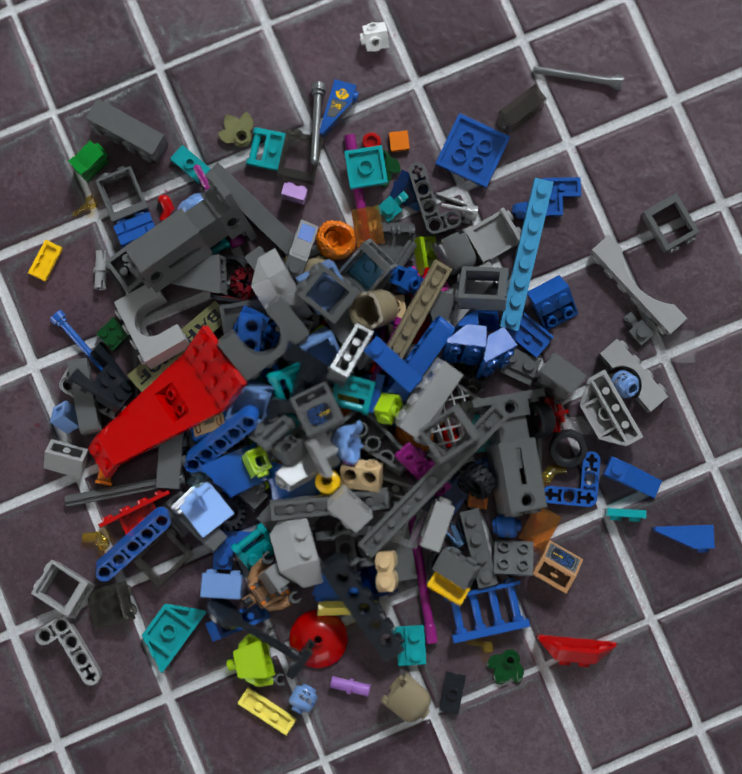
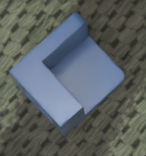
[50,401,79,434]

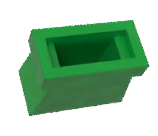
[68,141,109,183]

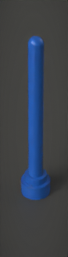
[50,310,104,372]

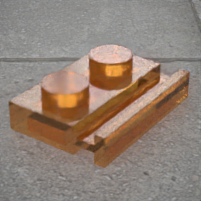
[351,205,385,248]
[518,508,562,551]

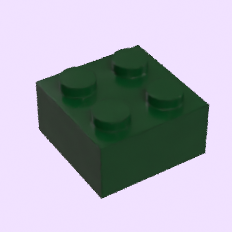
[96,317,131,352]

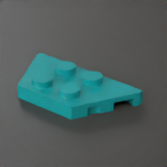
[142,603,207,673]

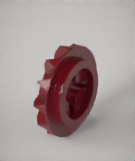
[230,267,256,298]

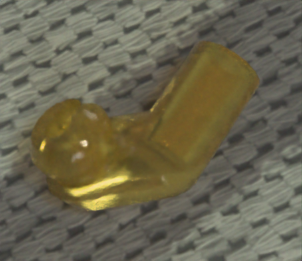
[541,465,566,485]
[82,531,109,550]

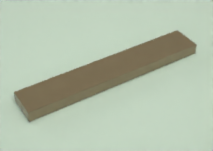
[387,259,452,359]

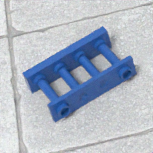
[443,577,530,643]

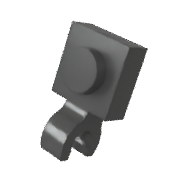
[623,312,655,346]

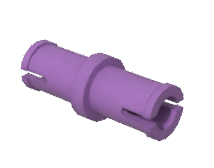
[330,676,371,697]

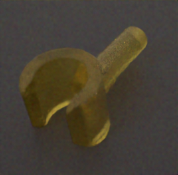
[73,195,97,217]
[466,640,493,653]

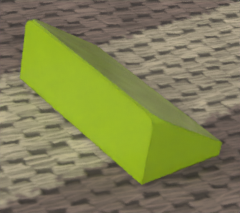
[414,236,437,276]

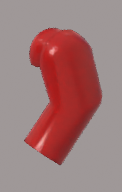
[157,195,174,221]

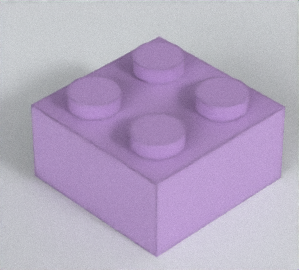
[281,182,308,205]

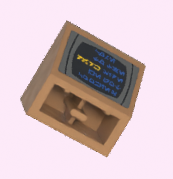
[533,540,583,594]

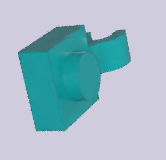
[376,191,409,223]

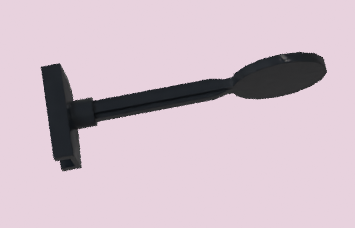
[206,598,316,680]

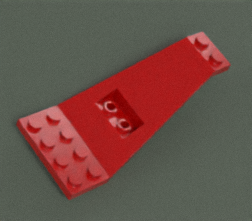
[88,326,247,478]

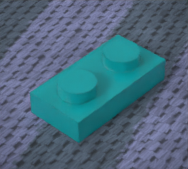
[605,508,647,522]

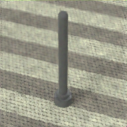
[532,66,623,91]
[310,82,326,165]

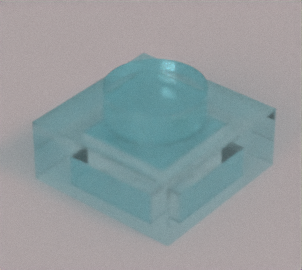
[186,471,207,488]

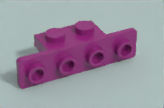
[395,443,452,499]

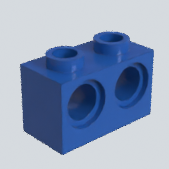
[237,312,267,351]

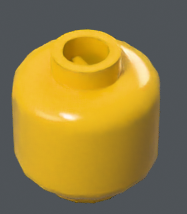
[315,469,341,495]

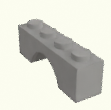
[597,339,668,413]

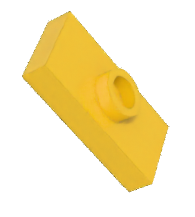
[28,239,63,282]
[426,571,470,606]

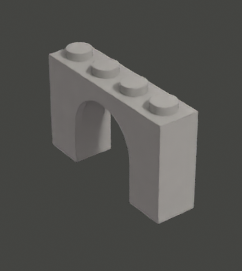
[114,285,190,369]

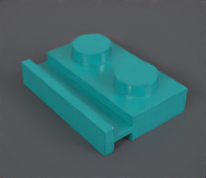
[396,625,426,666]

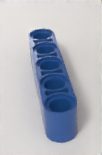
[384,315,455,403]
[184,405,259,473]
[95,507,171,582]

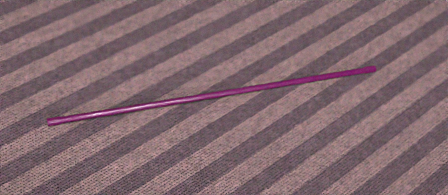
[344,134,438,644]

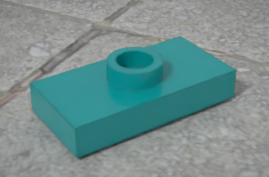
[170,144,211,184]

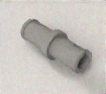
[93,250,109,290]

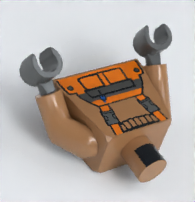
[241,551,303,611]

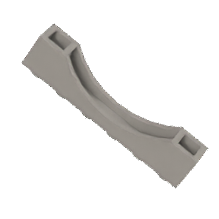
[590,235,687,336]

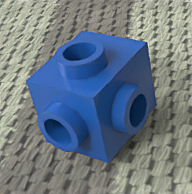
[388,265,424,295]

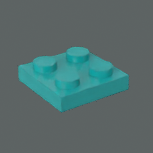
[344,145,388,190]

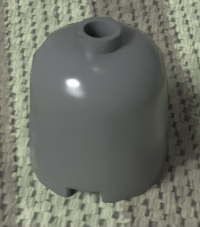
[430,229,476,276]

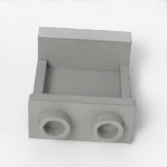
[464,207,521,264]

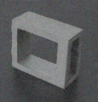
[418,496,455,552]
[31,560,95,619]

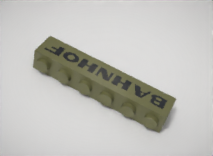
[127,301,223,392]

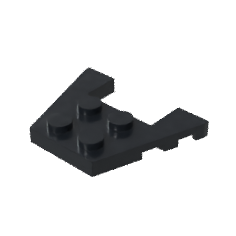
[265,341,334,416]
[66,342,135,412]

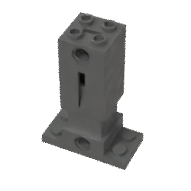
[124,170,257,293]
[459,388,547,517]

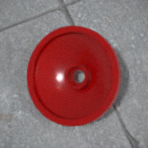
[290,609,348,668]

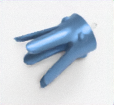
[445,521,466,550]

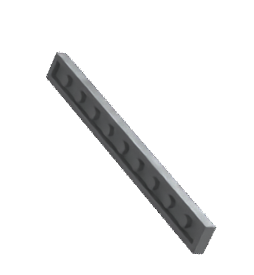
[358,403,510,558]

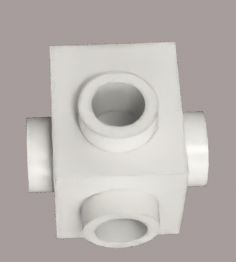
[360,22,389,51]

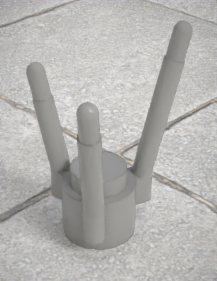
[436,192,478,224]

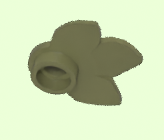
[218,112,254,147]

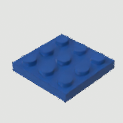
[435,113,510,188]

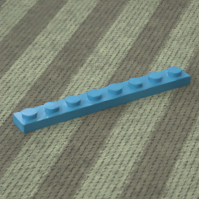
[499,178,554,331]

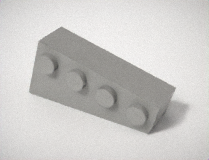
[394,357,463,439]

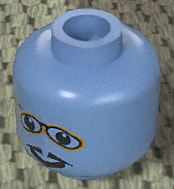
[611,370,639,398]
[289,683,318,714]

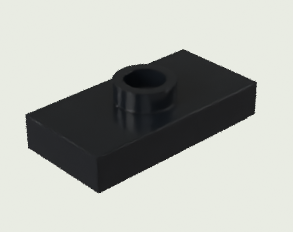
[439,672,466,714]

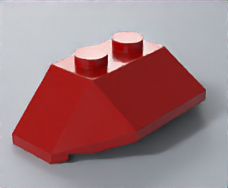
[536,634,617,667]

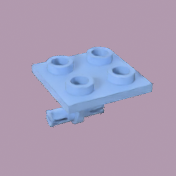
[179,482,234,538]

